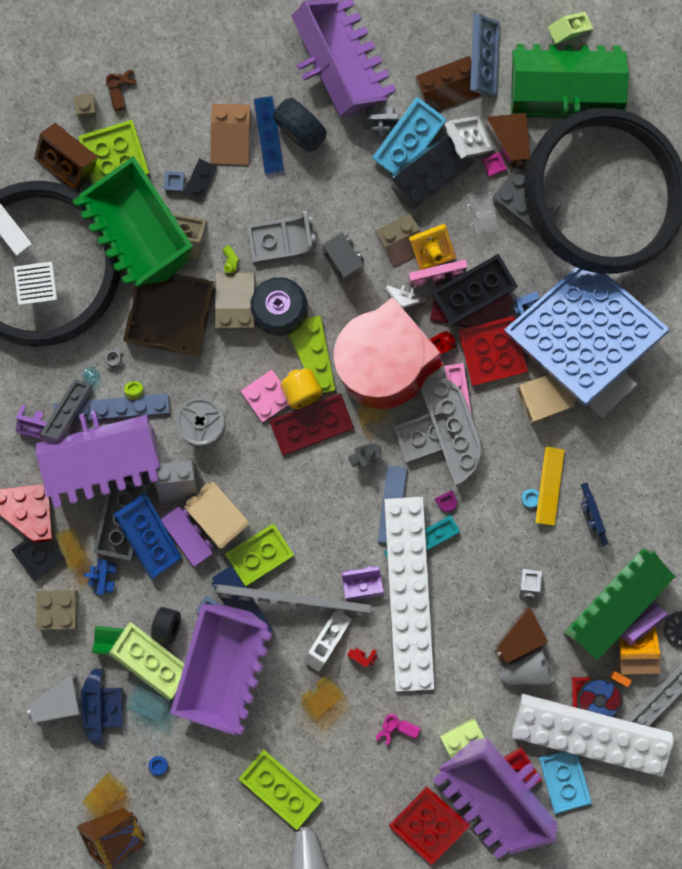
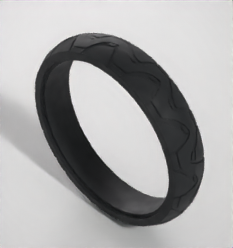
[524,108,682,274]
[0,181,121,347]

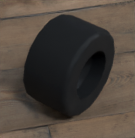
[151,607,181,644]

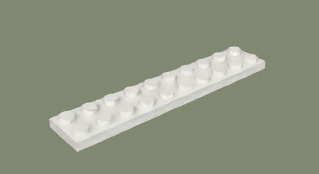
[384,497,434,692]

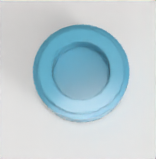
[521,489,539,508]

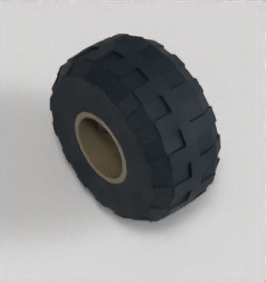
[273,98,327,152]

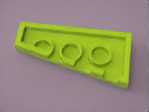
[289,316,335,393]

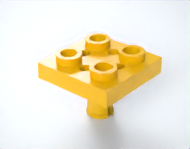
[409,224,456,270]

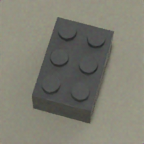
[492,167,562,235]
[323,233,365,284]

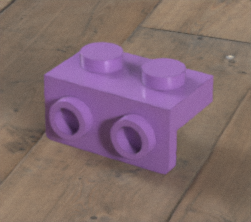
[341,566,384,602]

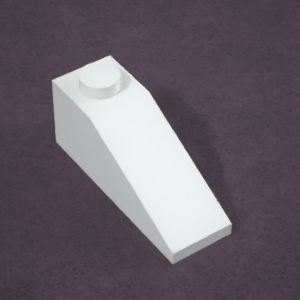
[303,612,352,672]

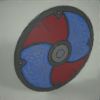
[577,677,623,717]

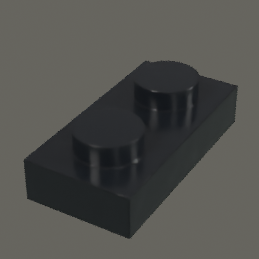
[184,158,217,201]

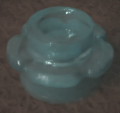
[82,366,100,384]

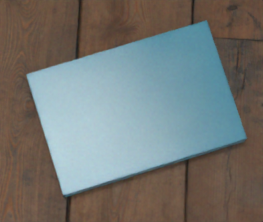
[538,751,592,814]

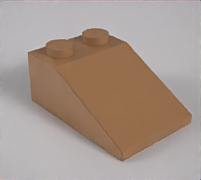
[211,103,251,165]

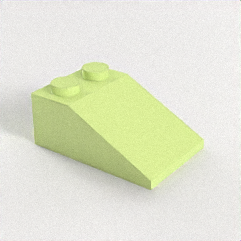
[440,718,484,758]

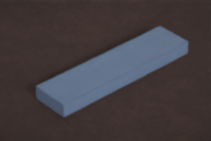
[378,466,407,543]

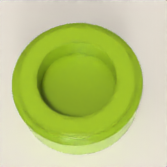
[124,381,144,400]

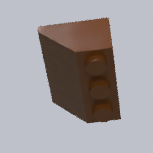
[415,56,482,112]
[34,123,98,191]

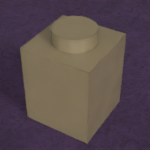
[74,94,97,118]

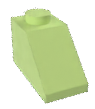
[548,12,593,44]

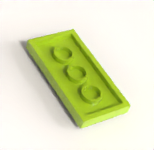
[239,749,322,830]

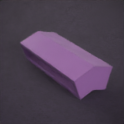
[620,602,667,646]

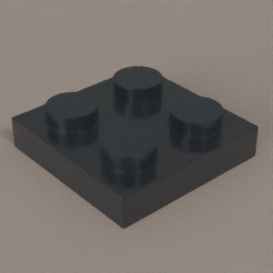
[11,538,65,581]

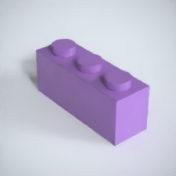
[161,506,214,567]

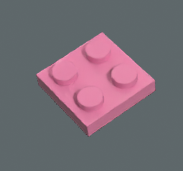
[241,370,289,423]

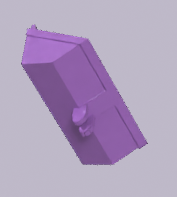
[291,0,396,117]
[36,411,160,507]
[170,604,272,735]
[433,738,558,859]

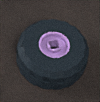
[250,277,308,336]

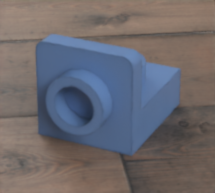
[513,291,540,316]

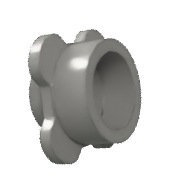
[103,348,124,369]

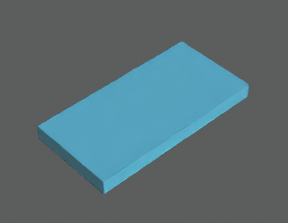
[371,97,447,174]

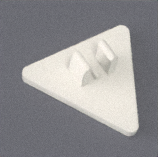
[386,285,427,308]

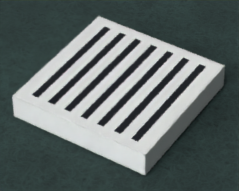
[14,262,57,306]

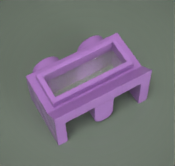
[15,405,47,442]

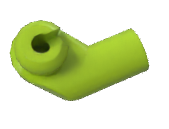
[222,245,239,274]

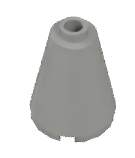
[499,645,554,685]
[290,827,327,869]

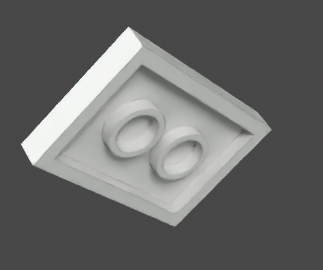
[445,116,495,159]

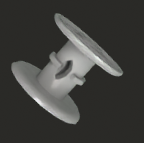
[176,397,226,447]

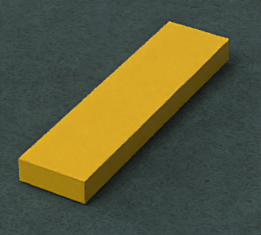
[535,447,565,526]

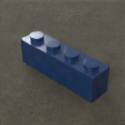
[211,565,273,632]

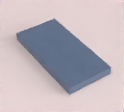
[470,14,500,97]

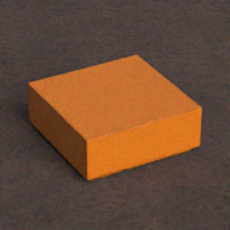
[609,671,631,687]

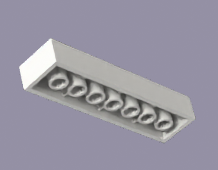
[512,694,673,777]

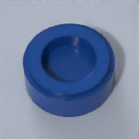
[148,756,168,775]

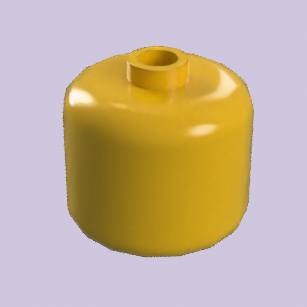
[280,369,322,409]

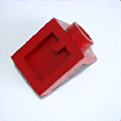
[429,330,456,355]
[347,647,378,667]

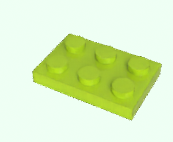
[225,523,294,586]

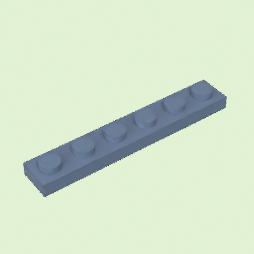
[53,394,170,422]

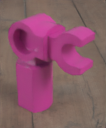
[376,713,421,745]

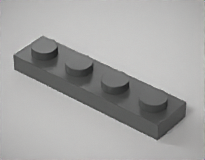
[40,379,92,444]

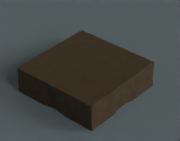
[123,274,216,357]

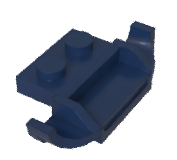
[81,668,124,746]

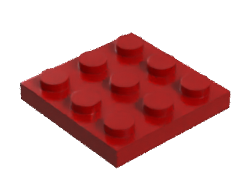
[458,316,528,386]
[389,786,470,865]

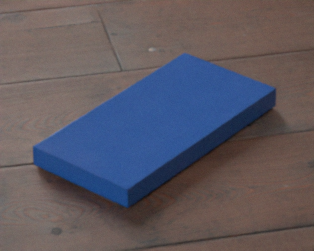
[113,493,182,579]

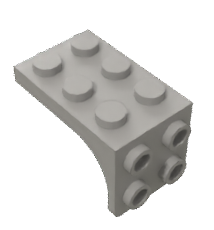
[247,211,316,263]

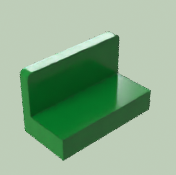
[92,626,124,655]

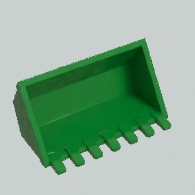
[511,44,629,118]
[72,156,193,287]
[564,548,676,661]

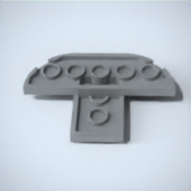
[393,375,481,486]

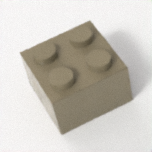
[36,590,78,630]

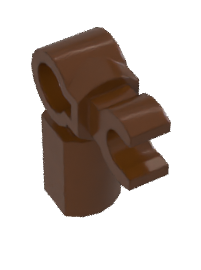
[106,70,136,111]

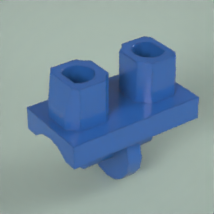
[84,559,117,595]

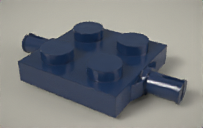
[580,482,609,547]

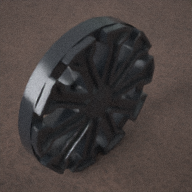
[663,611,682,647]

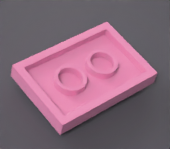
[408,260,467,287]

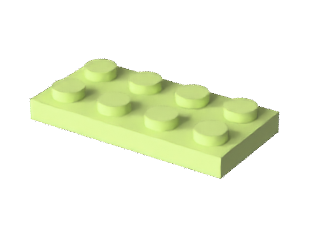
[109,622,184,700]

